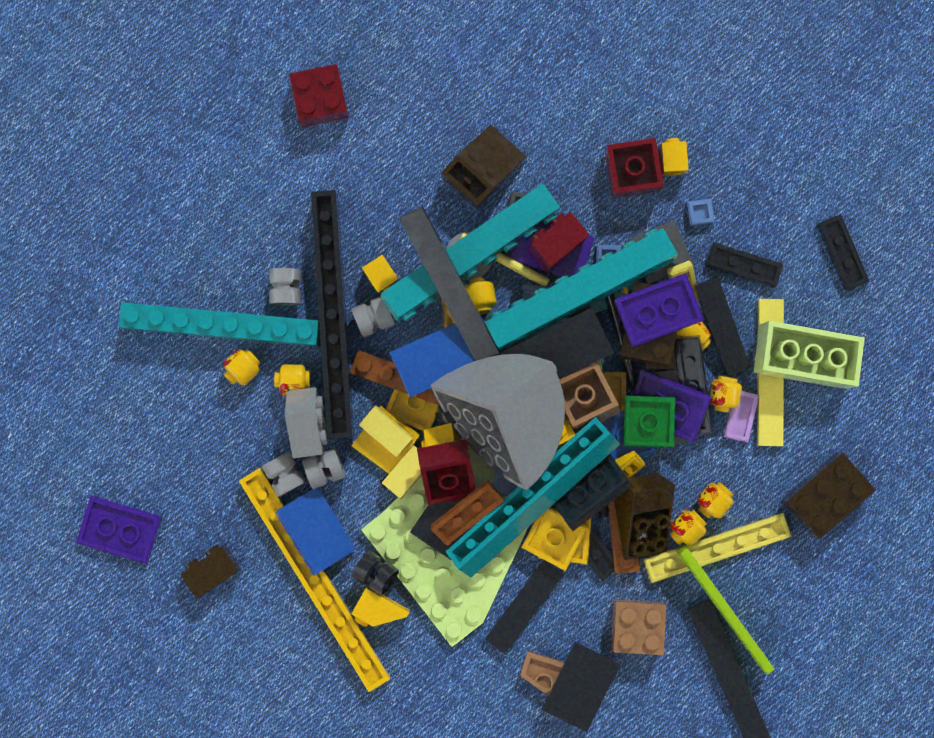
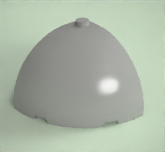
[430,354,565,490]

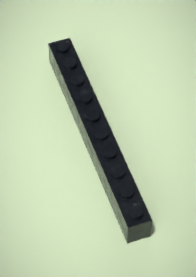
[311,190,355,439]

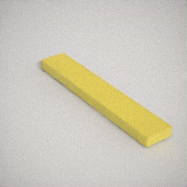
[757,299,784,446]
[643,513,792,583]

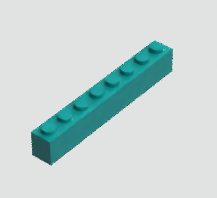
[380,184,560,322]
[485,228,678,352]
[119,302,320,347]
[445,417,620,578]

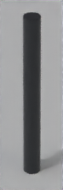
[605,293,637,387]

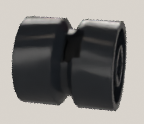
[352,550,399,596]

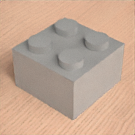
[285,387,327,458]

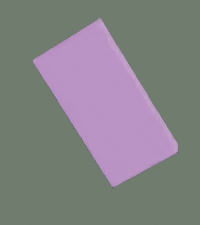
[723,391,759,443]

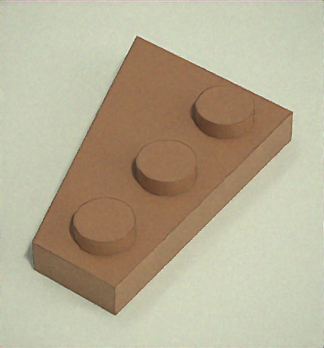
[520,651,564,695]

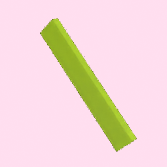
[676,545,775,674]

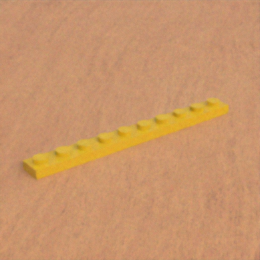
[239,468,391,692]

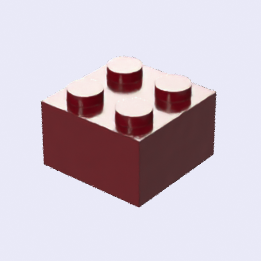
[289,64,349,128]
[604,138,664,199]
[528,211,590,273]
[417,439,476,505]

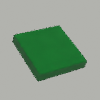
[623,396,675,447]

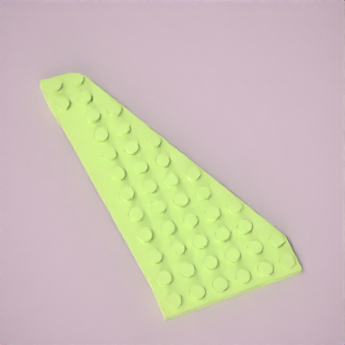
[361,360,602,647]

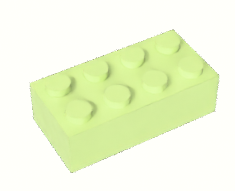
[753,321,865,389]

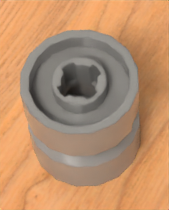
[269,268,301,306]
[351,296,395,338]
[302,447,346,489]
[262,452,306,497]

